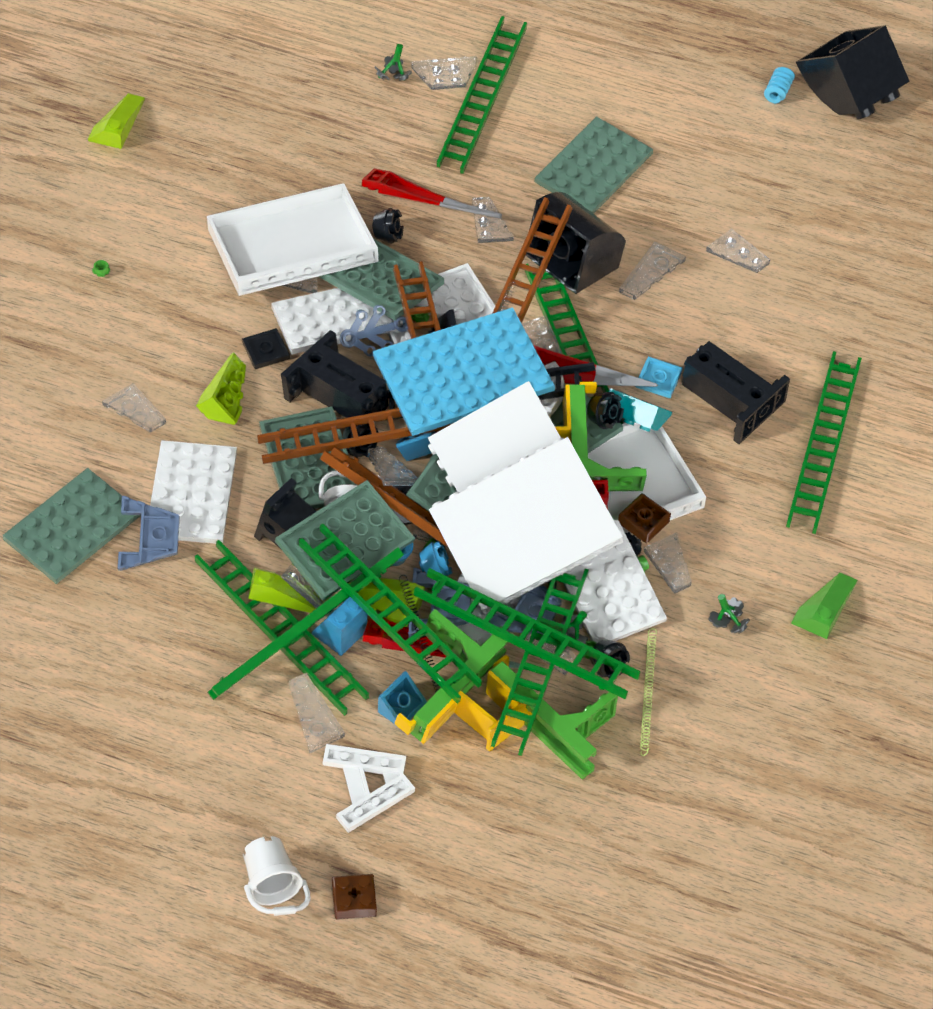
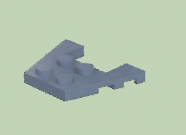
[118,496,180,571]
[408,568,471,638]
[489,585,562,635]

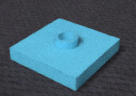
[635,356,683,398]

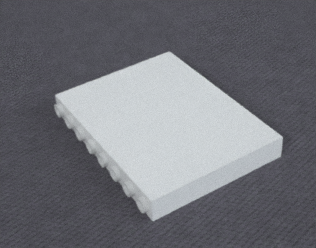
[207,183,379,296]
[428,381,561,493]
[588,423,706,534]
[429,437,624,614]

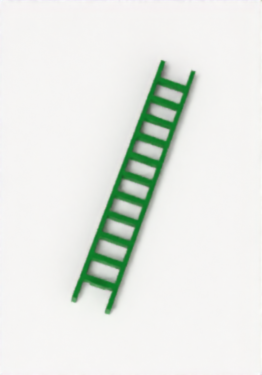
[437,16,527,174]
[525,264,623,424]
[786,351,862,534]
[299,523,482,704]
[194,540,369,716]
[207,547,404,700]
[413,568,641,699]
[491,568,589,756]

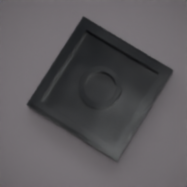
[242,328,290,369]

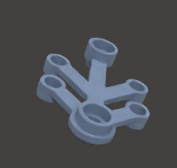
[339,305,408,357]

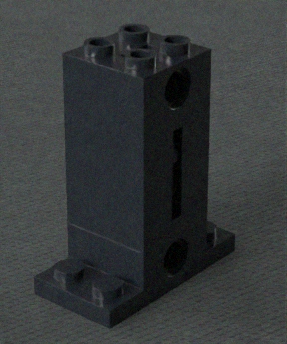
[281,330,389,418]
[682,341,790,444]
[254,478,317,549]

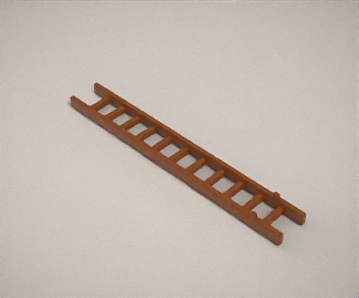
[492,197,572,324]
[393,261,441,433]
[257,408,453,464]
[320,447,449,548]

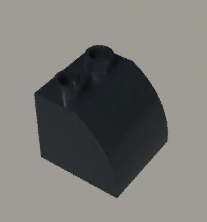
[796,25,910,120]
[526,192,626,294]

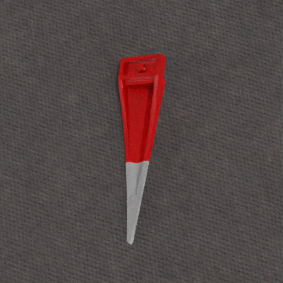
[362,168,502,219]
[533,345,659,387]

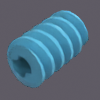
[764,67,795,104]

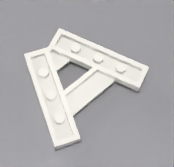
[323,744,415,833]

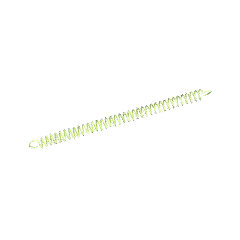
[640,628,657,756]

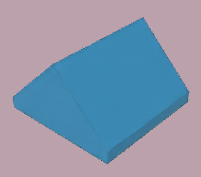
[396,431,435,461]
[378,671,427,724]

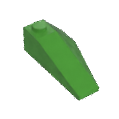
[791,573,858,639]

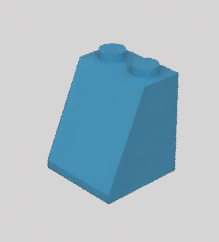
[312,597,368,656]

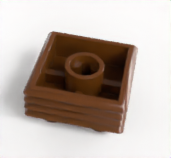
[618,493,671,543]
[332,874,377,920]

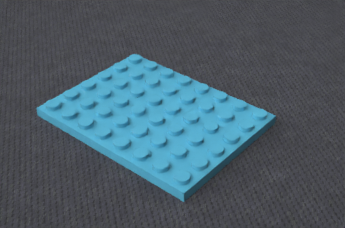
[373,307,555,436]

